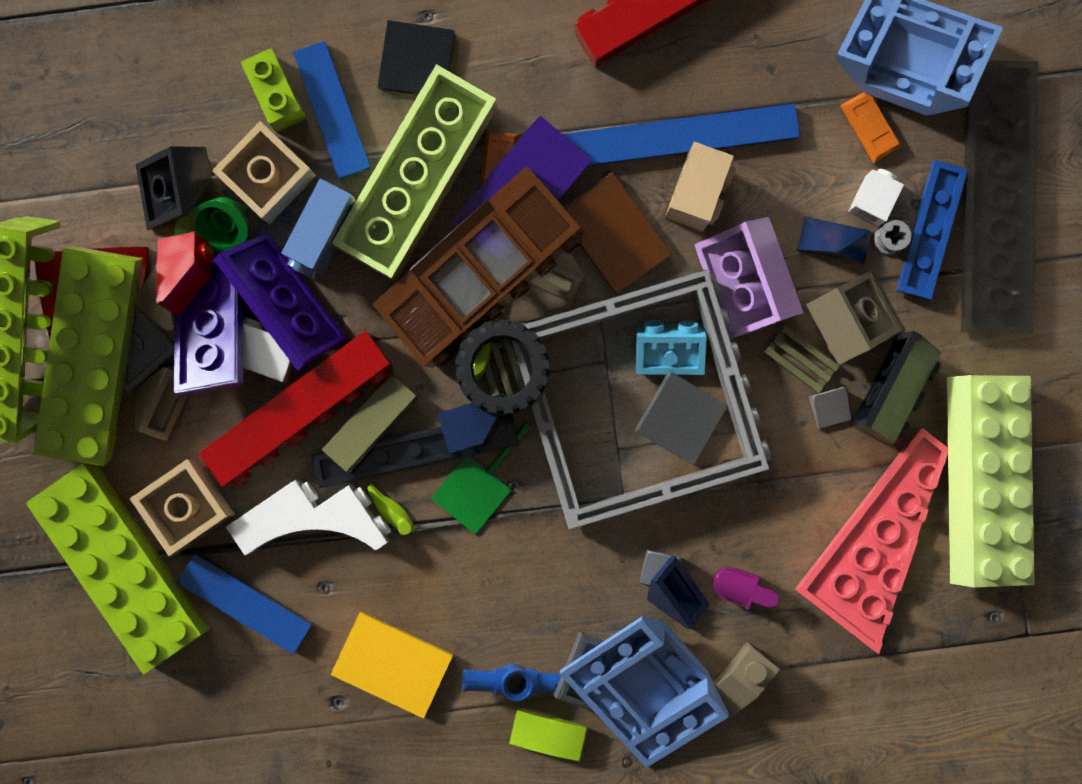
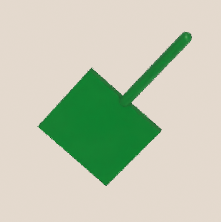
[431,421,531,534]

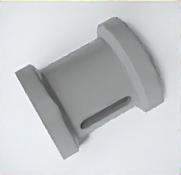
[873,220,911,255]

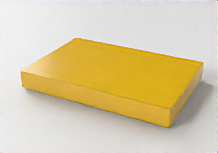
[331,611,453,719]

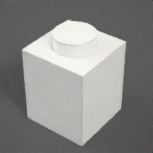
[848,169,904,226]

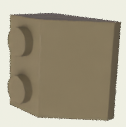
[806,271,902,365]

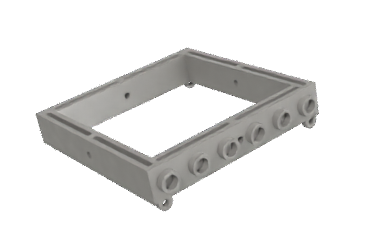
[512,269,771,529]

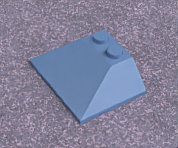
[836,0,1003,116]
[560,616,729,768]

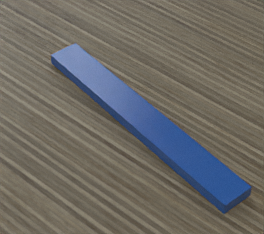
[563,104,800,167]

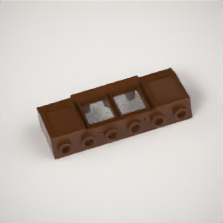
[373,166,586,368]

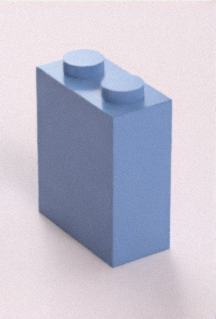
[281,179,356,278]

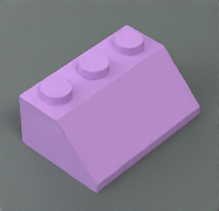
[694,217,803,340]

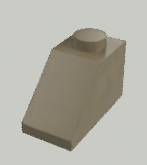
[714,642,780,718]

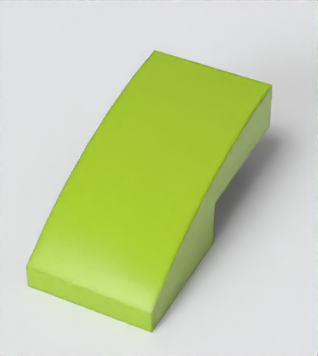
[509,709,589,761]

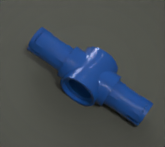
[462,663,561,701]

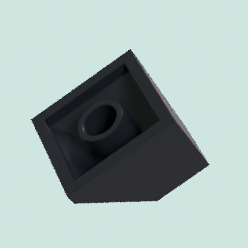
[135,146,212,230]

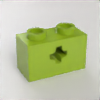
[240,48,307,133]

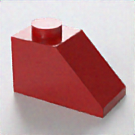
[156,232,214,315]

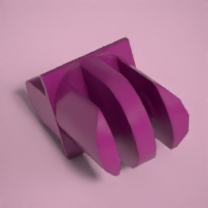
[712,567,779,610]

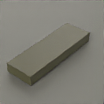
[321,374,418,474]

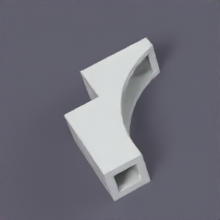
[226,479,391,556]

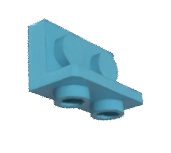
[636,320,707,375]

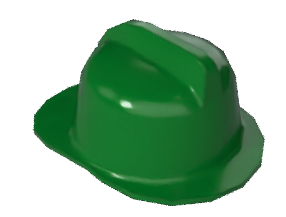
[175,197,248,258]

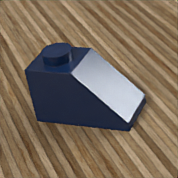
[437,393,506,459]

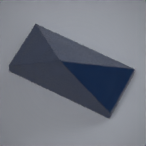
[797,217,872,264]
[647,556,710,629]

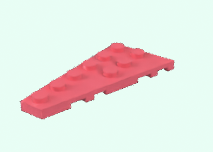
[795,428,948,654]

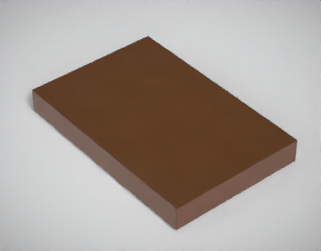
[564,172,672,295]

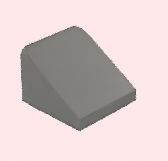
[808,386,851,429]
[639,549,682,585]

